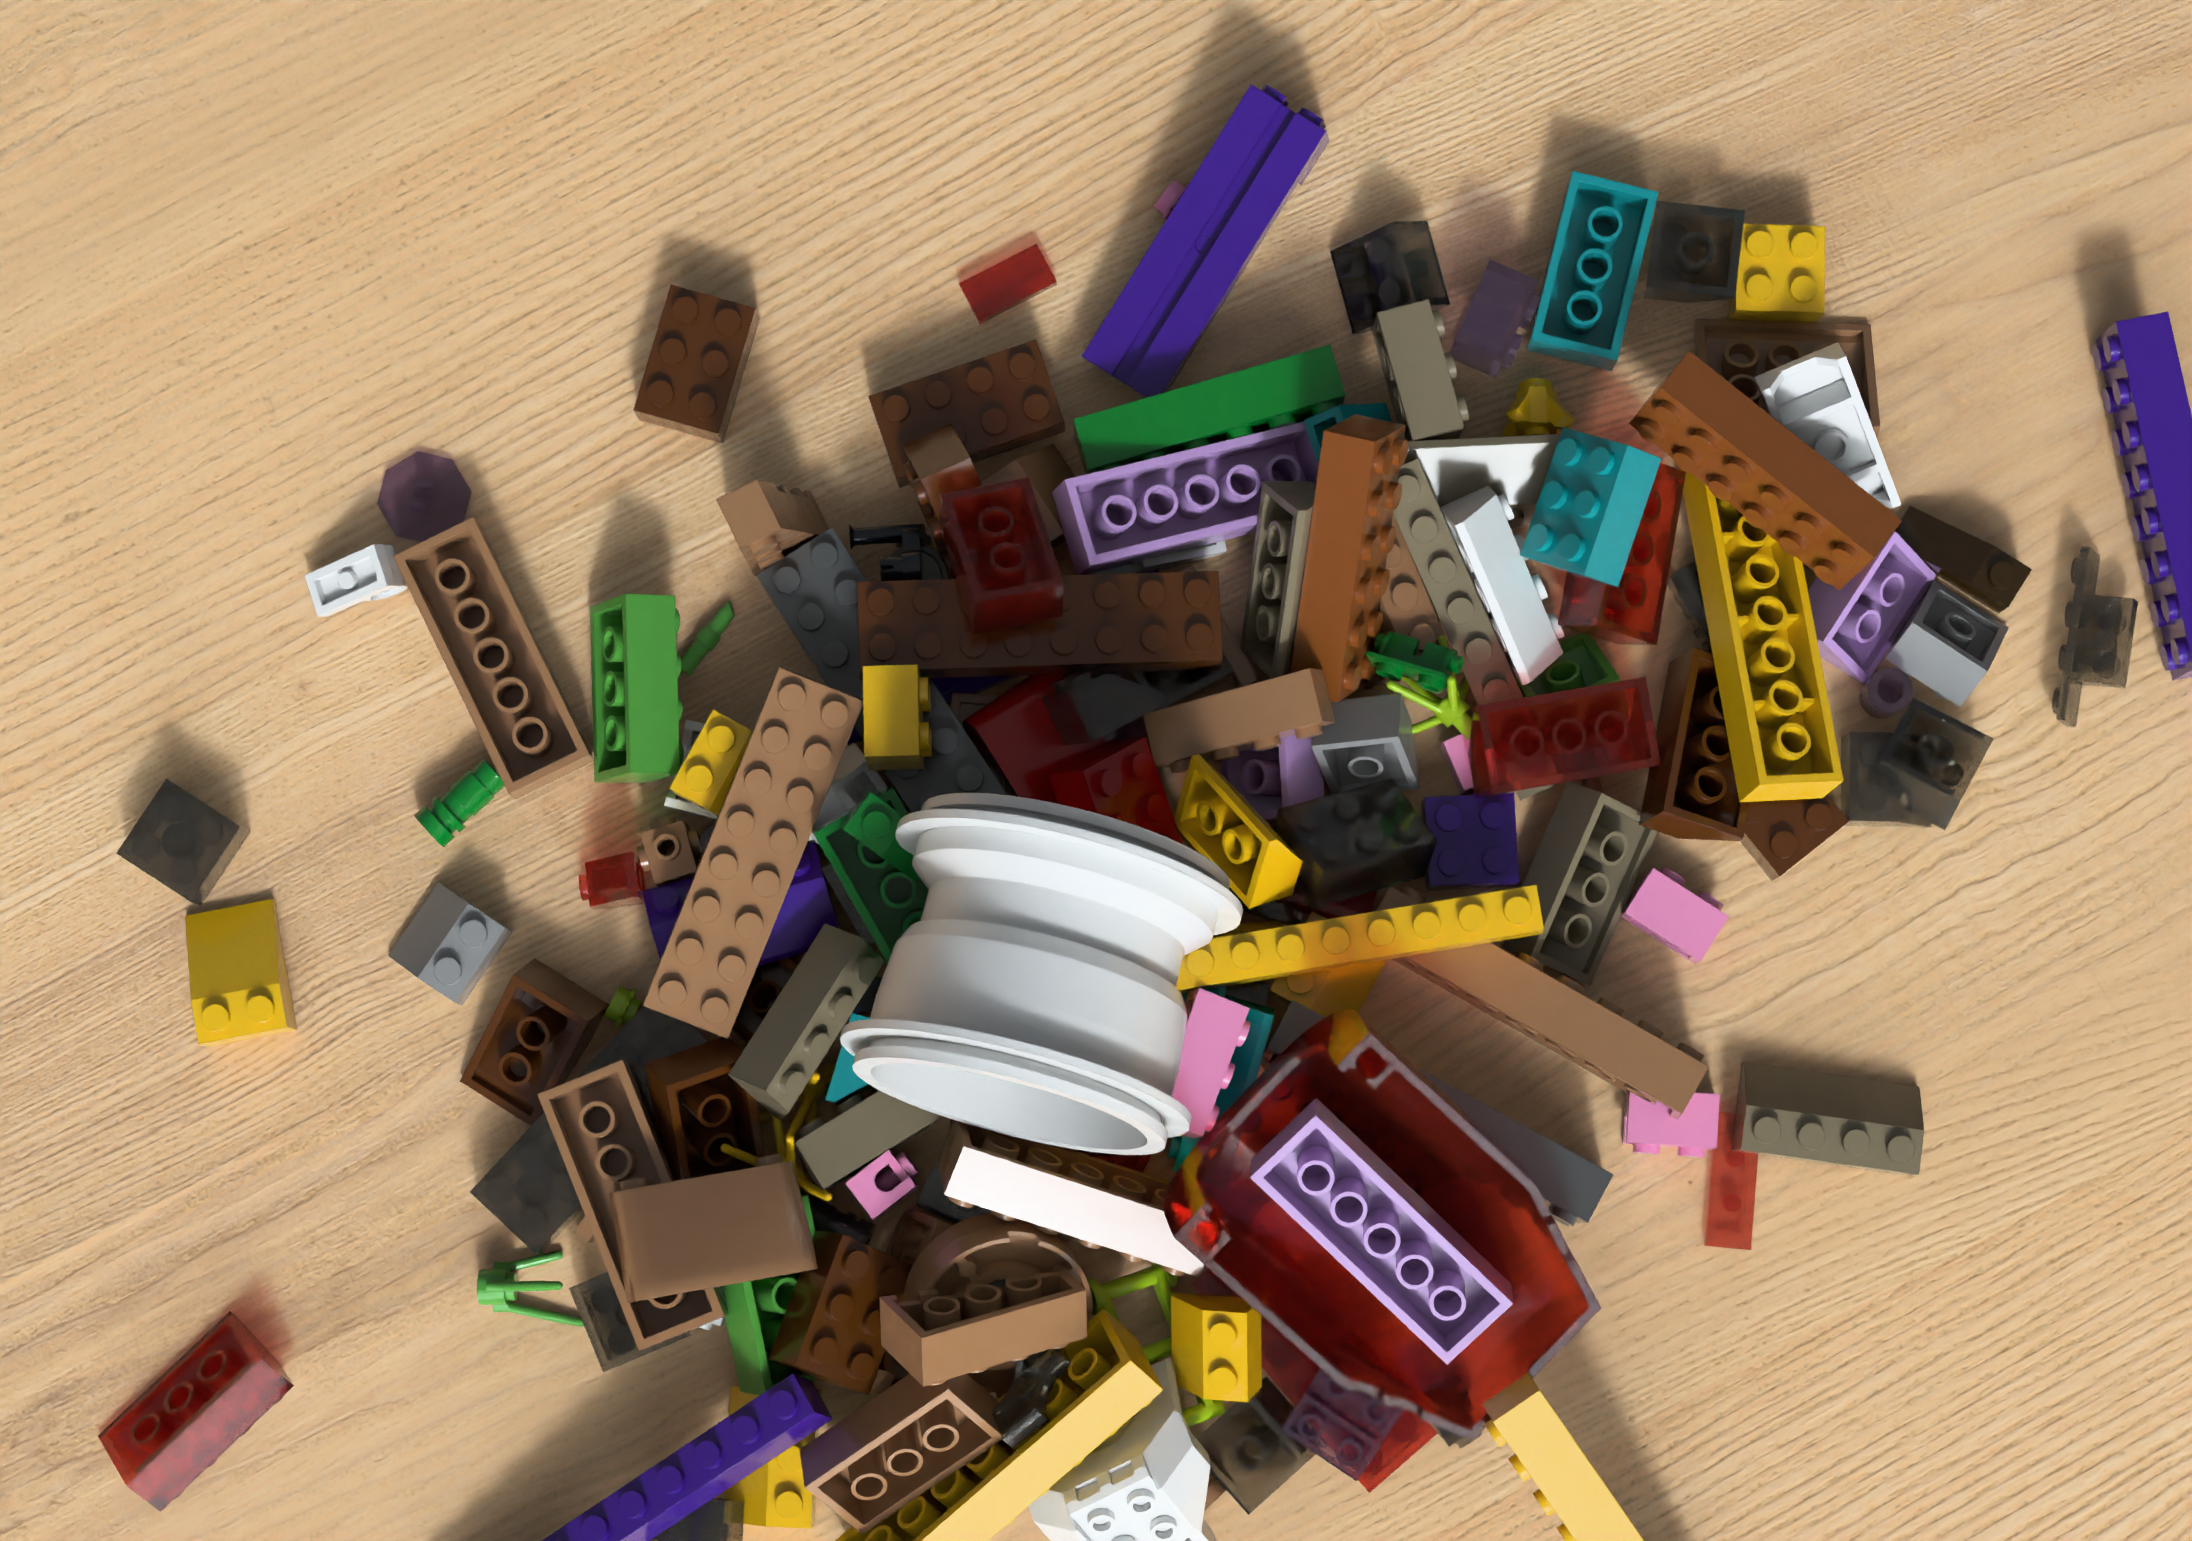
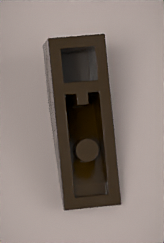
[1895,506,2032,614]

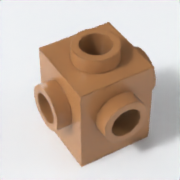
[637,817,704,886]

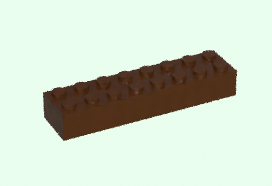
[856,571,1223,680]

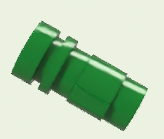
[414,758,504,847]

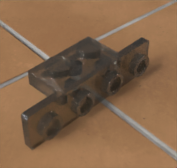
[2052,546,2138,727]

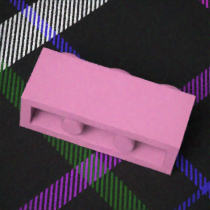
[1173,988,1251,1139]

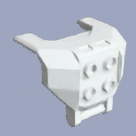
[1028,1357,1217,1541]

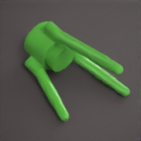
[477,1251,585,1327]

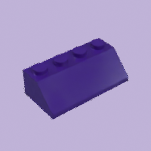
[642,842,840,966]

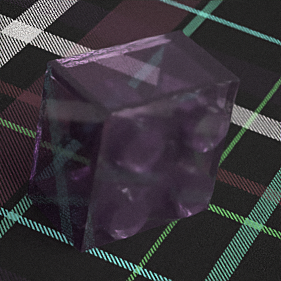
[1450,260,1542,378]

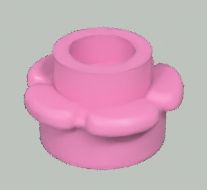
[1153,179,1189,220]

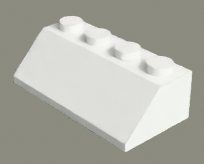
[1440,486,1564,685]

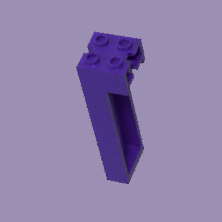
[1081,84,1329,397]

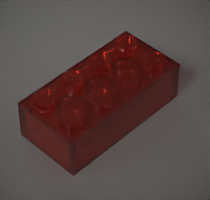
[1558,463,1686,645]

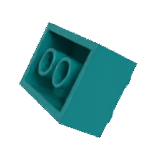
[1520,427,1662,587]

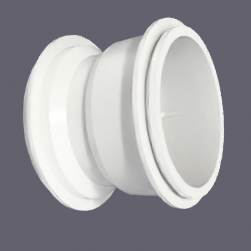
[840,793,1243,1155]

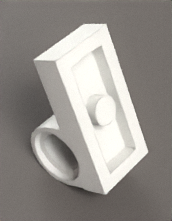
[304,544,407,617]

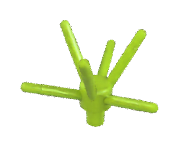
[1386,635,1480,740]

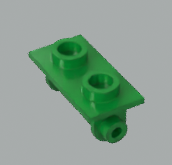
[1366,631,1464,693]

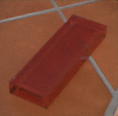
[1704,1112,1758,1250]

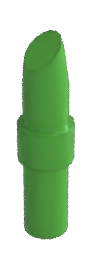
[681,600,735,676]

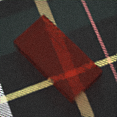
[959,244,1057,325]

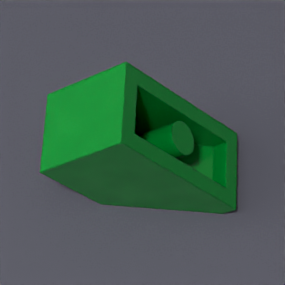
[840,790,918,881]

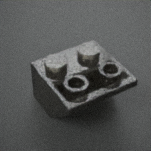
[1330,221,1450,334]

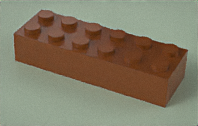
[1629,351,1902,591]
[1290,414,1408,703]

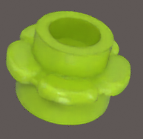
[604,985,642,1028]

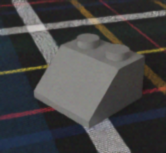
[1885,580,2009,707]
[1311,693,1420,798]
[388,882,512,1005]

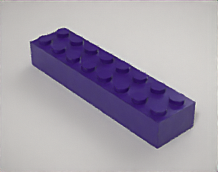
[2093,312,2192,681]

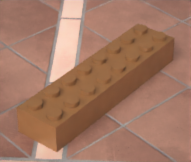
[643,665,863,1039]
[1376,885,1709,1120]

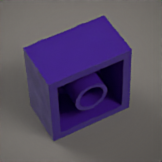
[1421,793,1519,891]

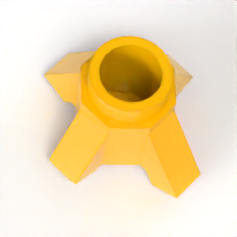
[1501,378,1575,437]

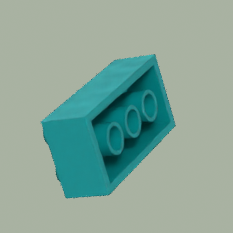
[1526,171,1659,371]

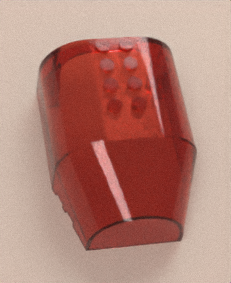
[1163,1009,1601,1441]

